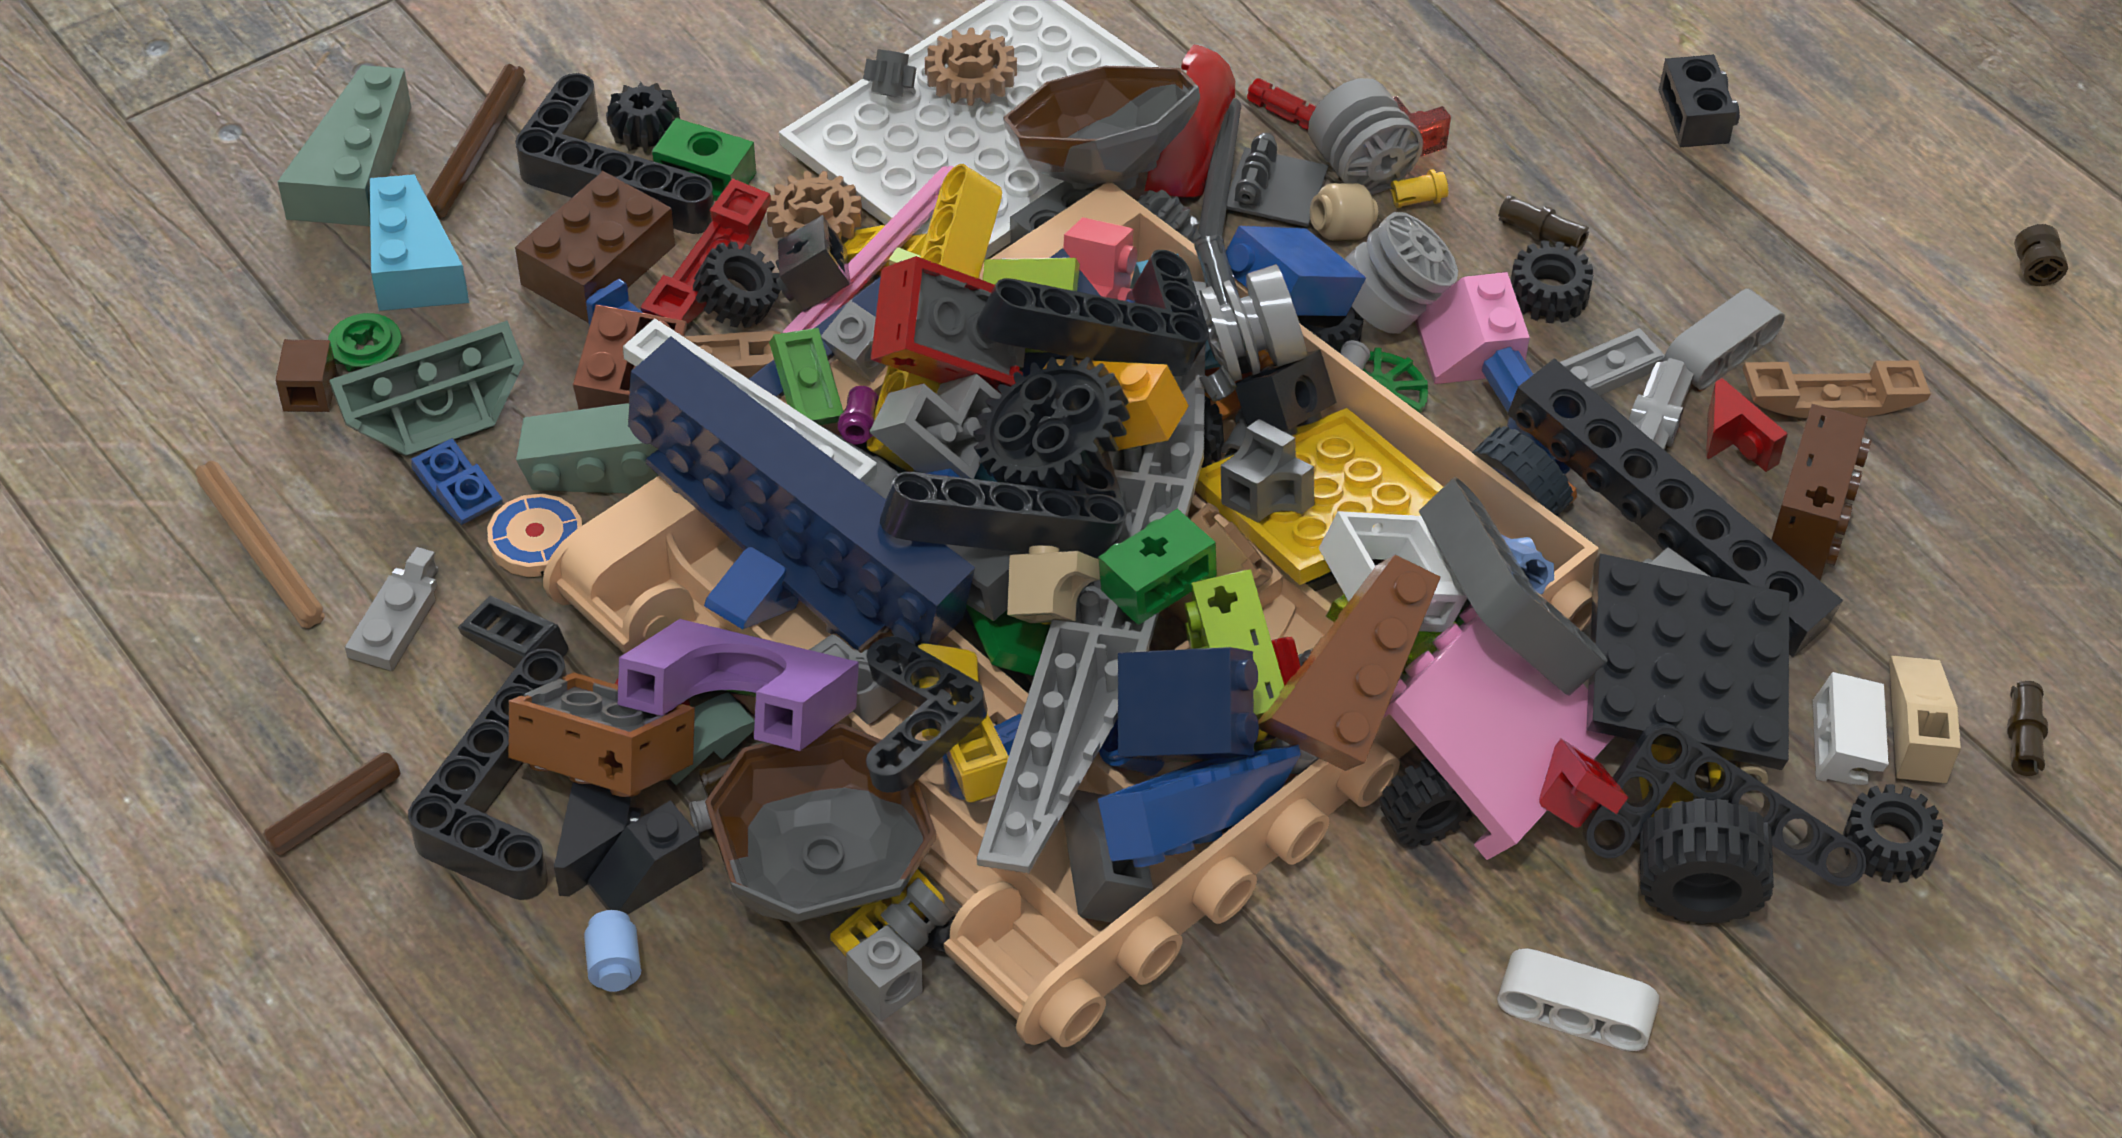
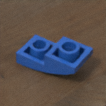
[411,438,503,525]

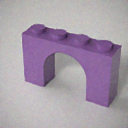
[618,619,859,751]

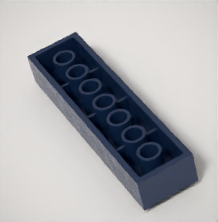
[628,336,975,647]

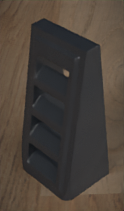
[458,595,568,668]

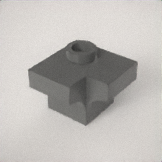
[1221,419,1314,523]

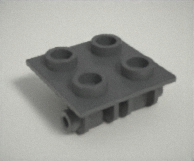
[1226,133,1329,227]

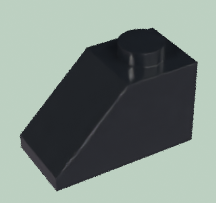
[554,782,645,897]
[588,800,703,915]

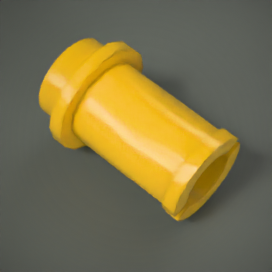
[1391,169,1449,208]

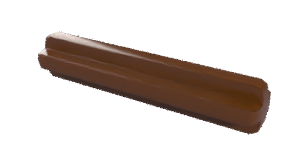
[263,752,401,855]

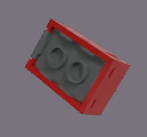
[871,256,1025,394]

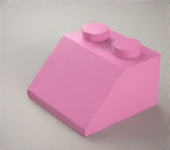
[1415,272,1530,384]

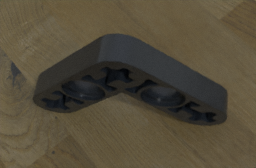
[866,637,988,793]

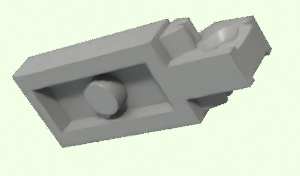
[345,547,438,671]

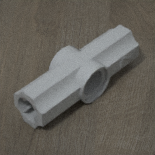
[1629,358,1694,450]

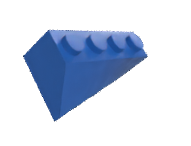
[1098,745,1301,867]

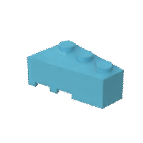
[370,174,469,311]

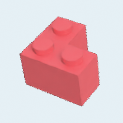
[1063,217,1137,301]

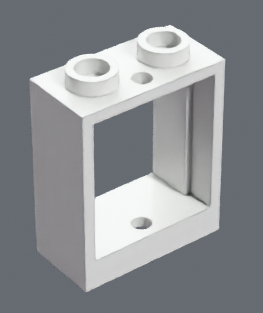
[1319,511,1467,632]

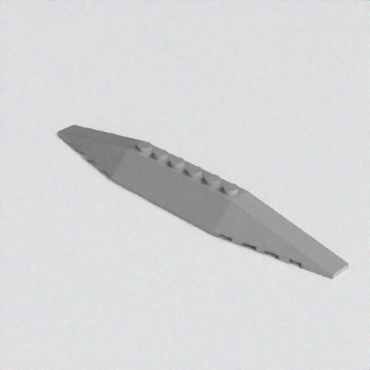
[977,281,1206,873]

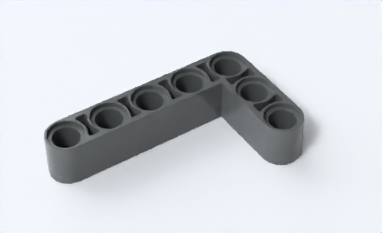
[1419,477,1607,696]

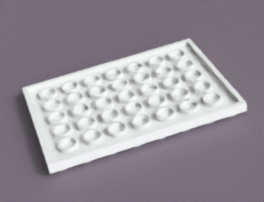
[779,0,1158,260]

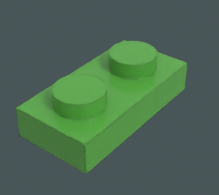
[769,328,843,425]

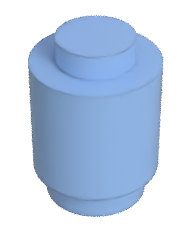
[584,910,641,992]

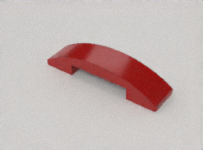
[640,178,771,324]

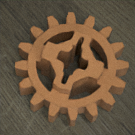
[924,28,1017,106]
[767,171,862,240]

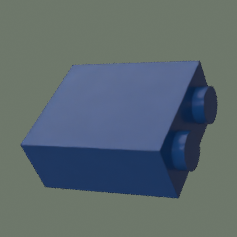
[1226,226,1367,316]

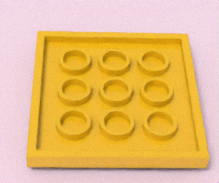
[1195,408,1443,585]

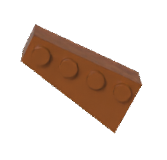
[1258,554,1441,771]

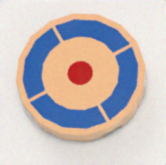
[487,494,582,577]

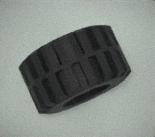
[1640,798,1774,924]

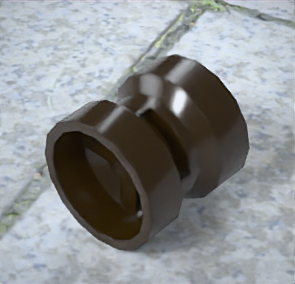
[2014,224,2068,286]

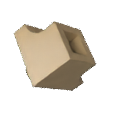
[1007,546,1100,623]

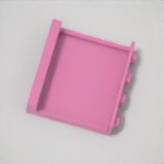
[1383,604,1615,860]

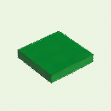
[966,605,1050,677]

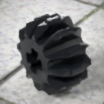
[606,81,680,152]

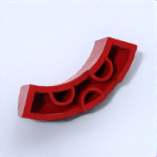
[1144,44,1235,197]

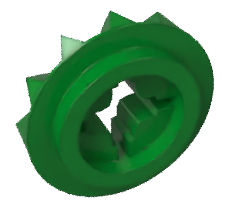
[328,313,403,372]

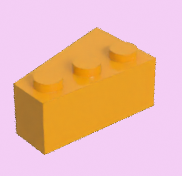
[1043,359,1189,450]

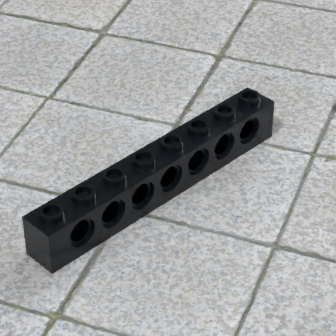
[1507,358,1843,657]

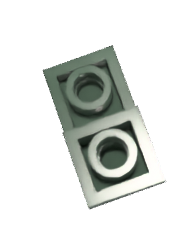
[670,692,755,785]

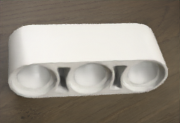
[1497,948,1660,1051]

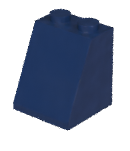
[1118,647,1259,762]

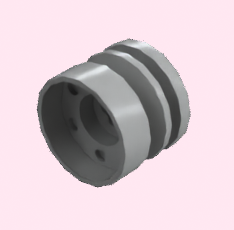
[1308,78,1423,195]
[1344,212,1458,334]
[1199,264,1307,382]

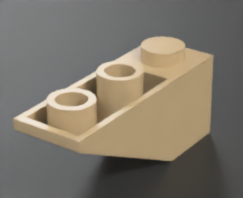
[1889,656,1961,783]

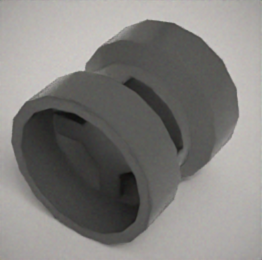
[880,878,955,952]

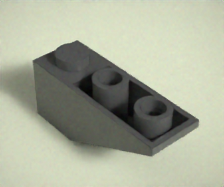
[1063,790,1153,923]

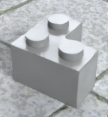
[869,374,1002,479]

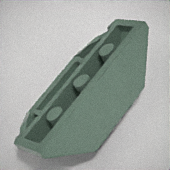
[329,321,524,457]

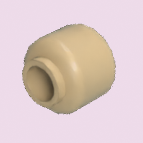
[1310,183,1378,241]

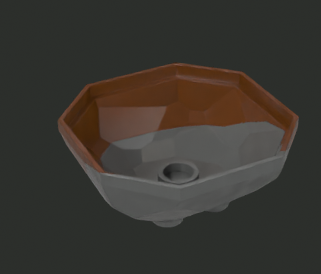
[1003,65,1200,191]
[705,723,936,923]

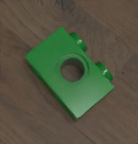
[652,118,756,201]

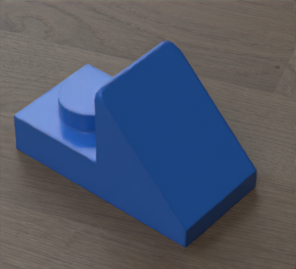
[704,547,799,630]

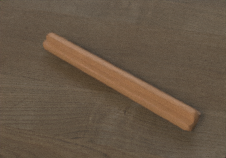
[195,461,325,629]

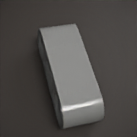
[1664,289,1785,390]

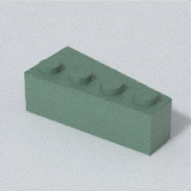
[277,65,411,226]
[516,403,659,494]

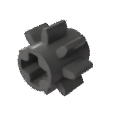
[863,49,917,98]

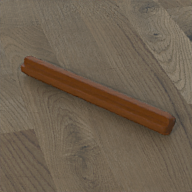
[426,64,526,220]

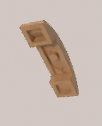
[1742,360,1931,418]

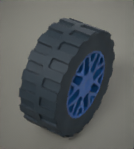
[1472,426,1573,516]

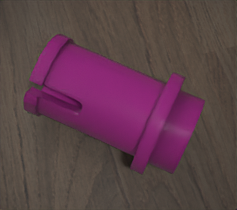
[838,386,878,444]

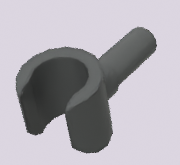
[1199,365,1237,401]

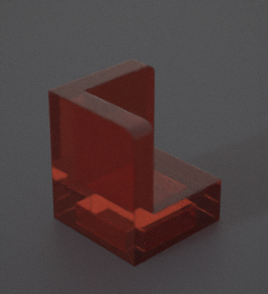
[1393,96,1451,157]

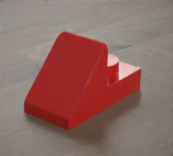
[1706,378,1788,472]
[1539,738,1629,828]

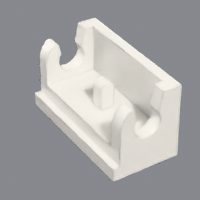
[1813,672,1889,785]

